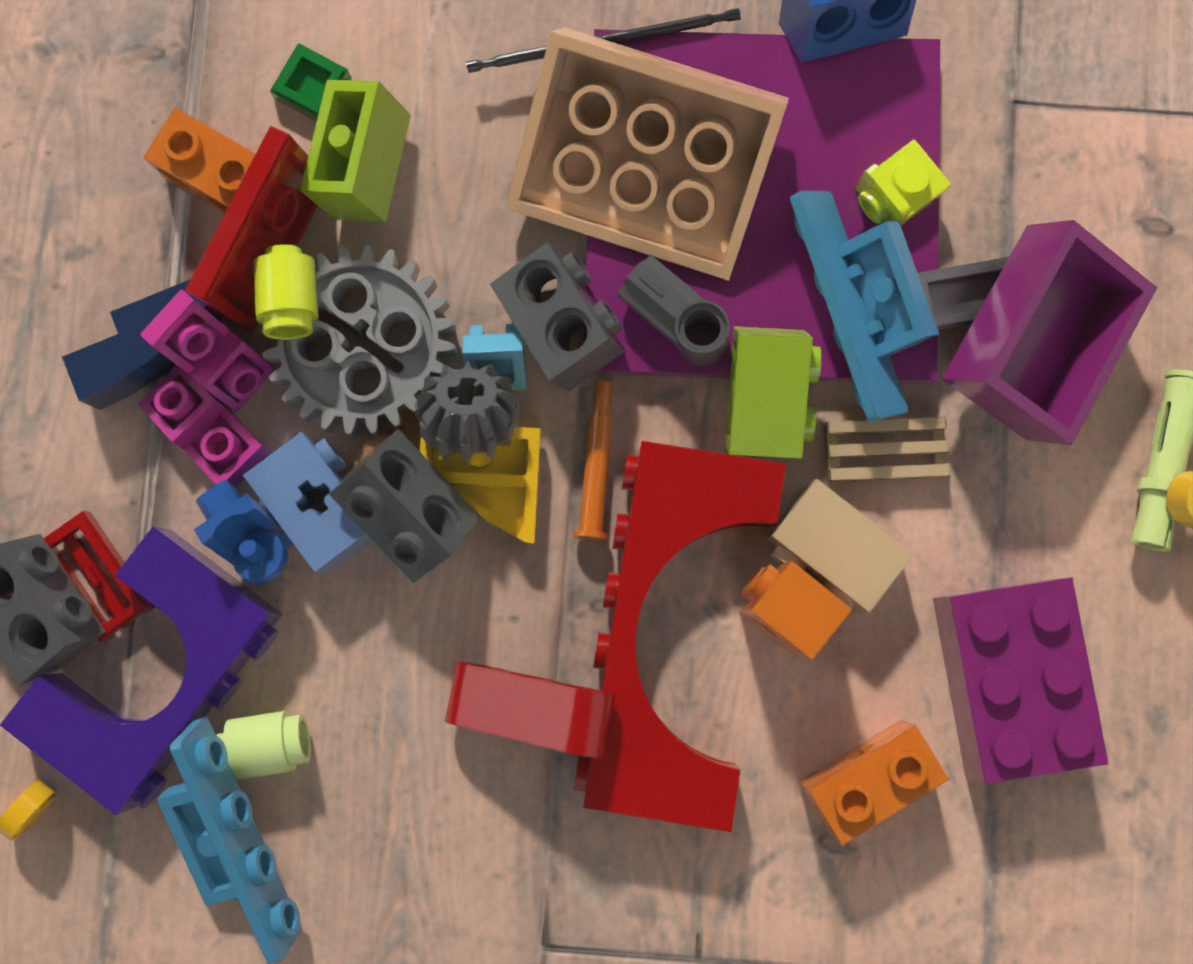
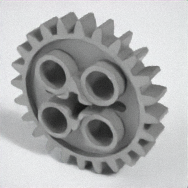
[262,244,457,438]

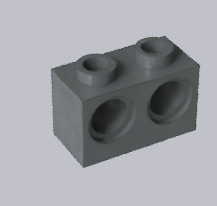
[490,242,626,391]
[329,429,481,583]
[0,534,106,685]

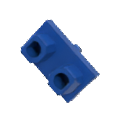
[194,480,294,584]

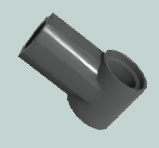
[617,255,730,366]

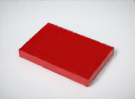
[185,126,318,333]

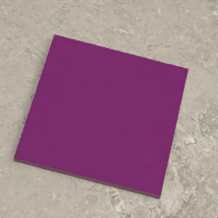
[583,29,940,385]

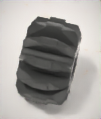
[415,359,520,465]

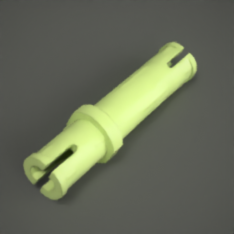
[1131,369,1193,552]

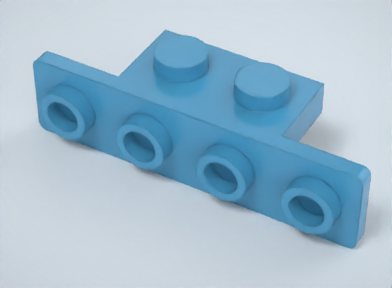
[790,191,939,422]
[156,717,301,964]

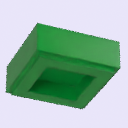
[270,43,351,122]

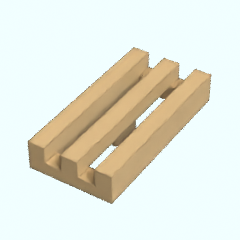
[825,416,950,482]

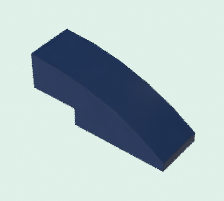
[62,279,223,410]

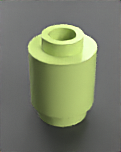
[216,710,311,780]

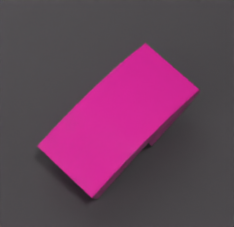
[140,289,276,413]
[138,366,271,487]

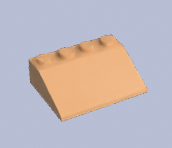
[505,27,789,281]

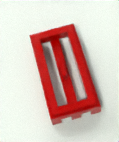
[44,511,156,642]

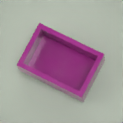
[942,220,1158,445]
[933,577,1109,784]

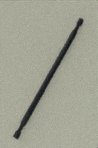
[466,8,741,73]

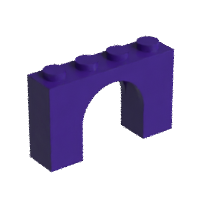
[0,526,282,815]

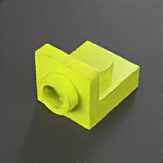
[855,139,952,226]

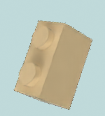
[765,479,915,613]

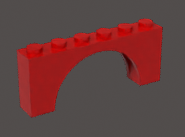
[573,441,786,832]

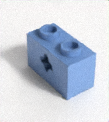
[243,432,372,574]

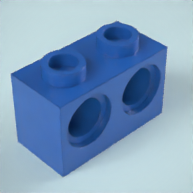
[778,0,916,63]

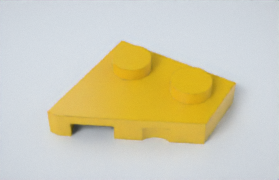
[420,427,542,544]

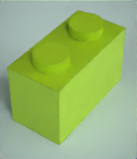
[300,80,411,223]
[724,326,821,459]

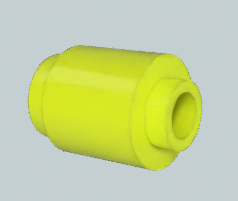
[253,245,318,340]

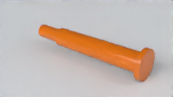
[572,380,613,541]

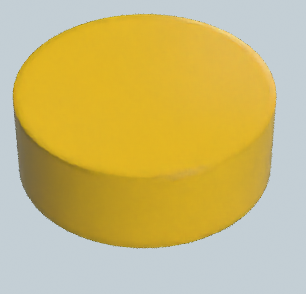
[0,778,56,841]

